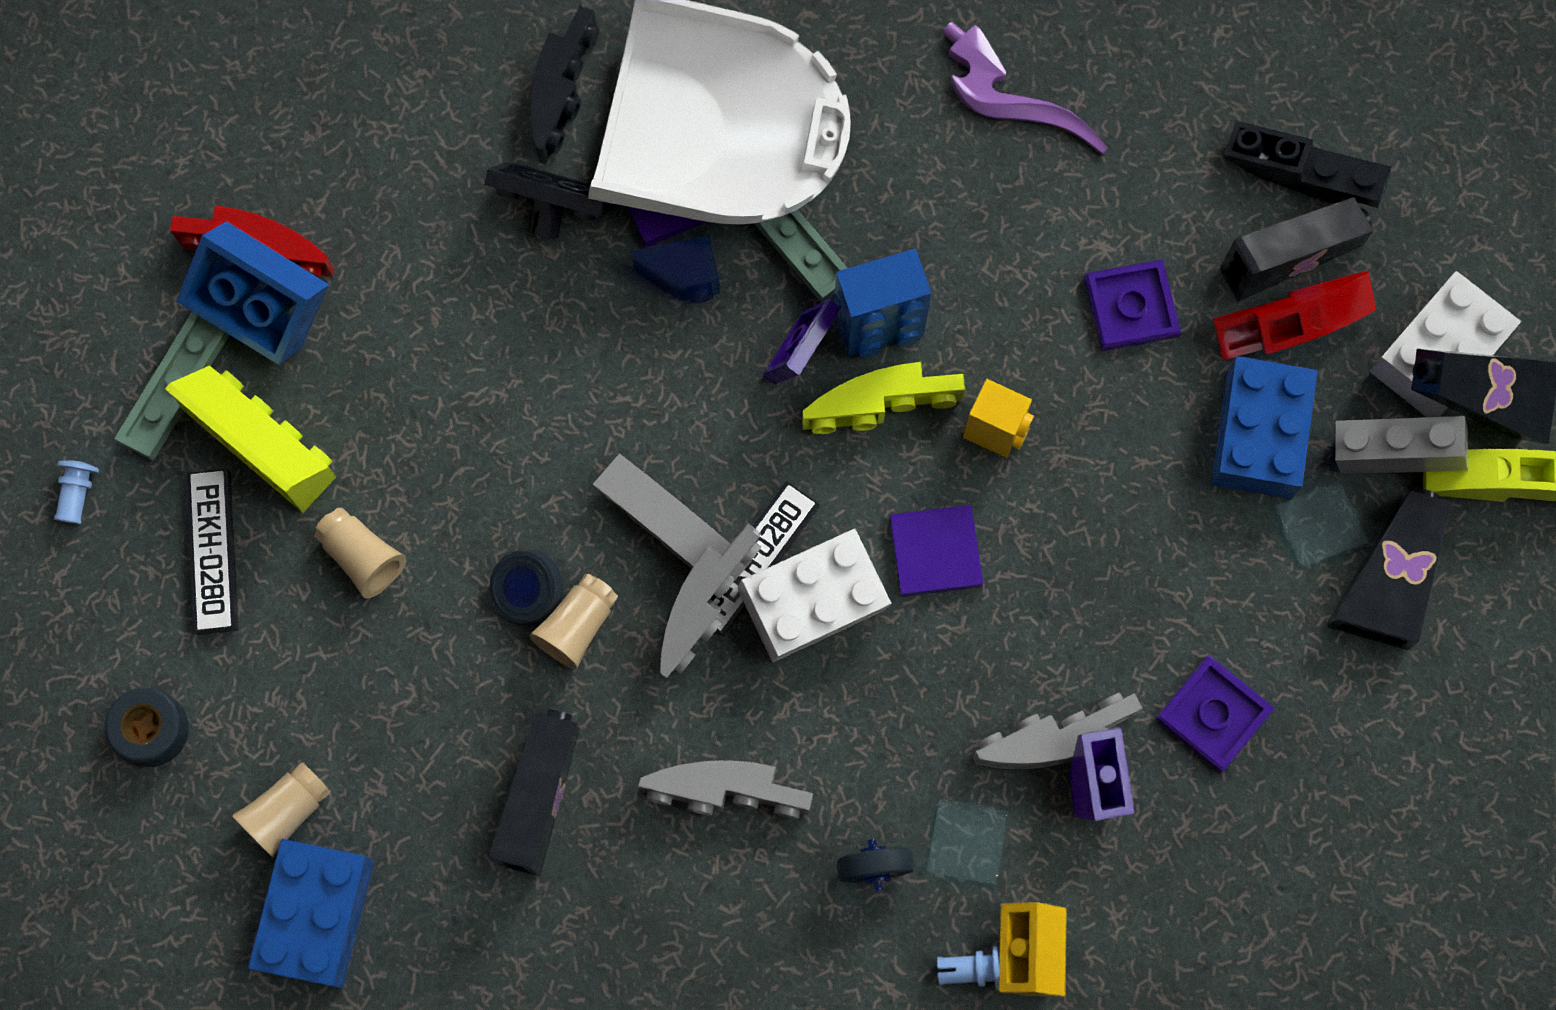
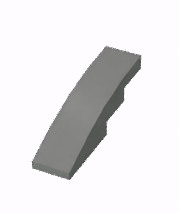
[593,453,750,585]

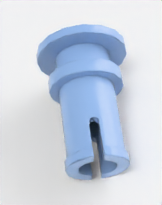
[54,460,99,524]
[937,946,1000,990]

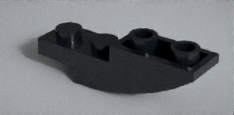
[530,5,600,164]
[1224,121,1391,208]

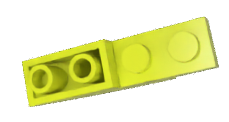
[802,362,965,434]
[1423,449,1556,502]

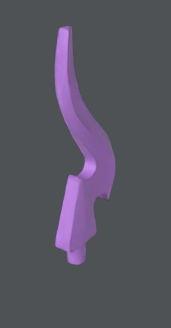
[942,22,1108,155]

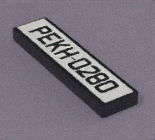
[187,469,239,635]
[710,481,820,638]

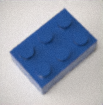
[176,221,329,365]
[834,248,932,358]
[1211,356,1318,499]
[248,839,374,988]

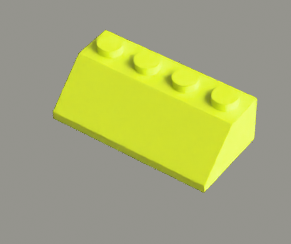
[165,366,336,513]

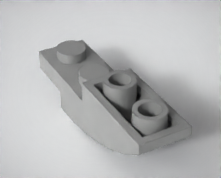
[660,523,761,678]
[972,693,1143,769]
[639,760,813,819]

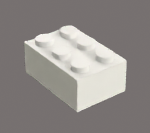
[1370,271,1521,417]
[737,529,892,662]

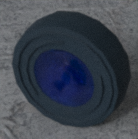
[490,550,563,624]
[836,839,915,892]

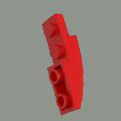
[170,205,334,279]
[1212,270,1376,360]

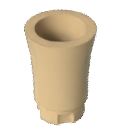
[314,508,406,598]
[529,574,618,670]
[232,762,330,859]

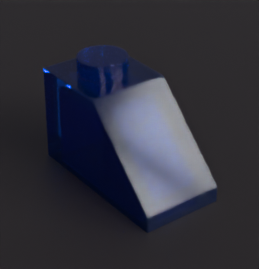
[631,236,720,303]

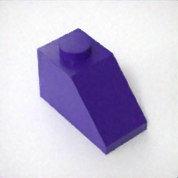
[1068,727,1135,821]

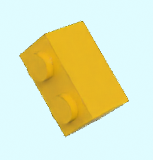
[963,379,1034,458]
[999,902,1066,996]

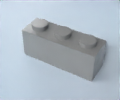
[1335,416,1468,474]

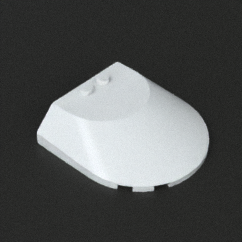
[588,0,851,224]

